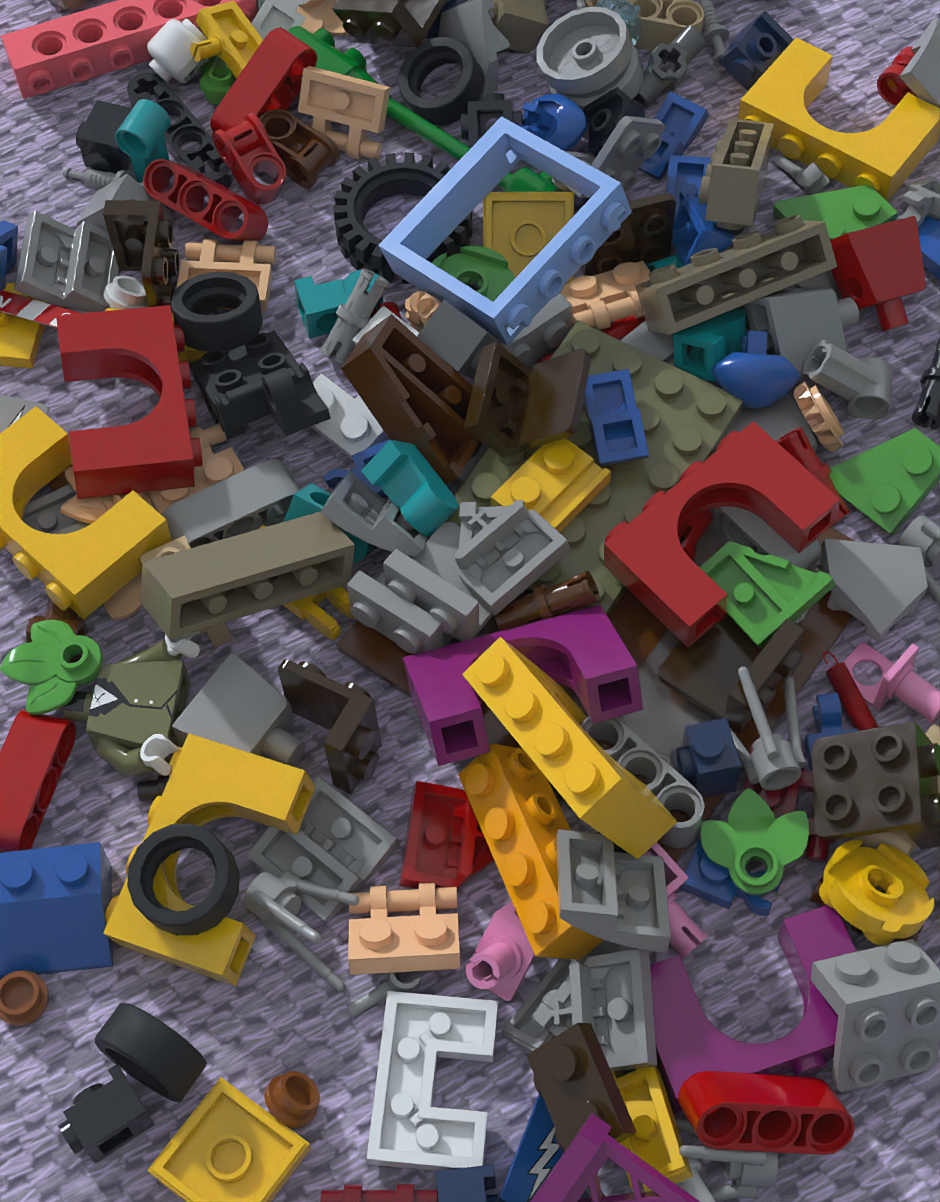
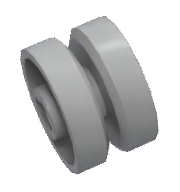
[537,7,644,120]

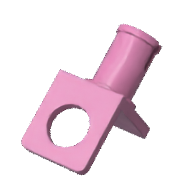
[844,643,940,724]
[643,842,708,959]
[465,901,535,1001]

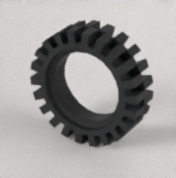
[333,152,473,284]

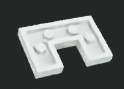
[311,306,452,460]
[366,991,498,1171]

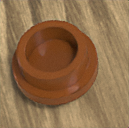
[0,970,49,1026]
[264,1071,320,1128]

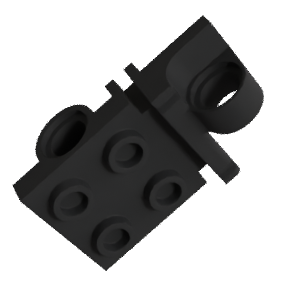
[189,330,331,440]

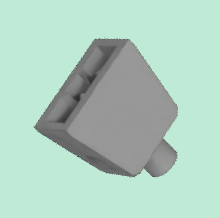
[745,287,860,380]
[172,652,306,767]

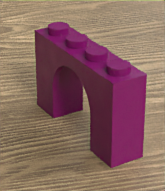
[403,605,644,766]
[650,905,857,1114]

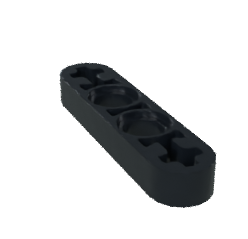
[127,73,233,188]

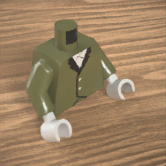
[63,630,200,777]

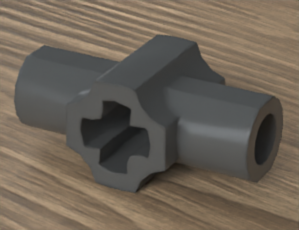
[634,25,706,108]

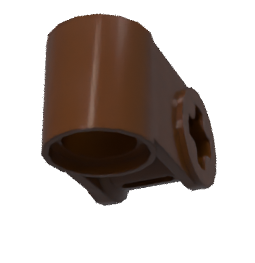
[259,109,340,189]

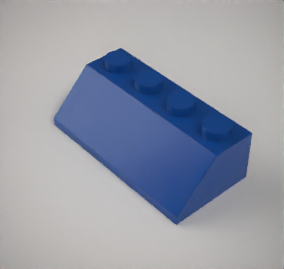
[0,842,113,979]

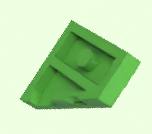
[773,185,898,240]
[829,428,940,536]
[699,541,835,651]

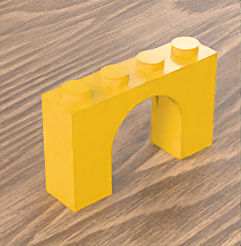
[738,37,940,202]
[0,406,172,620]
[462,636,677,860]
[103,733,316,987]

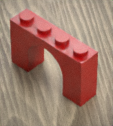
[56,305,203,499]
[604,421,840,648]

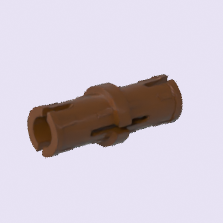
[494,571,600,631]

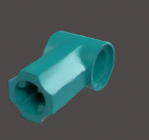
[115,99,171,182]

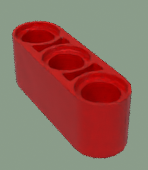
[210,27,318,132]
[143,159,268,243]
[0,709,76,853]
[678,1071,855,1155]

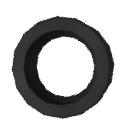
[398,37,485,125]
[170,272,263,352]
[127,823,240,936]
[95,1003,207,1102]

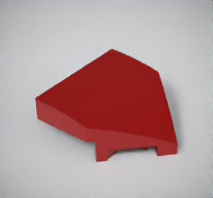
[399,781,495,889]

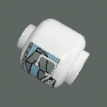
[147,18,210,84]

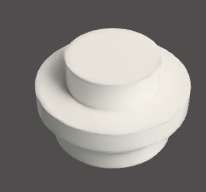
[103,276,149,309]

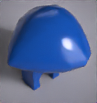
[516,94,588,152]
[711,330,801,409]

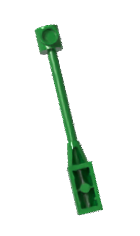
[288,26,564,192]

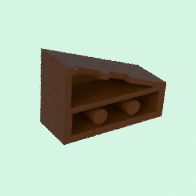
[341,314,480,485]

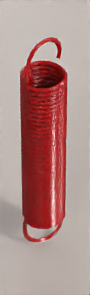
[823,651,879,731]

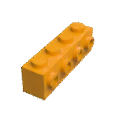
[458,743,604,960]

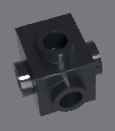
[461,93,523,148]

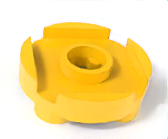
[819,840,934,946]

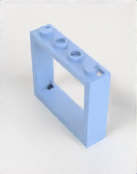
[378,116,632,346]

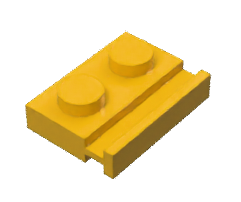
[491,438,611,533]

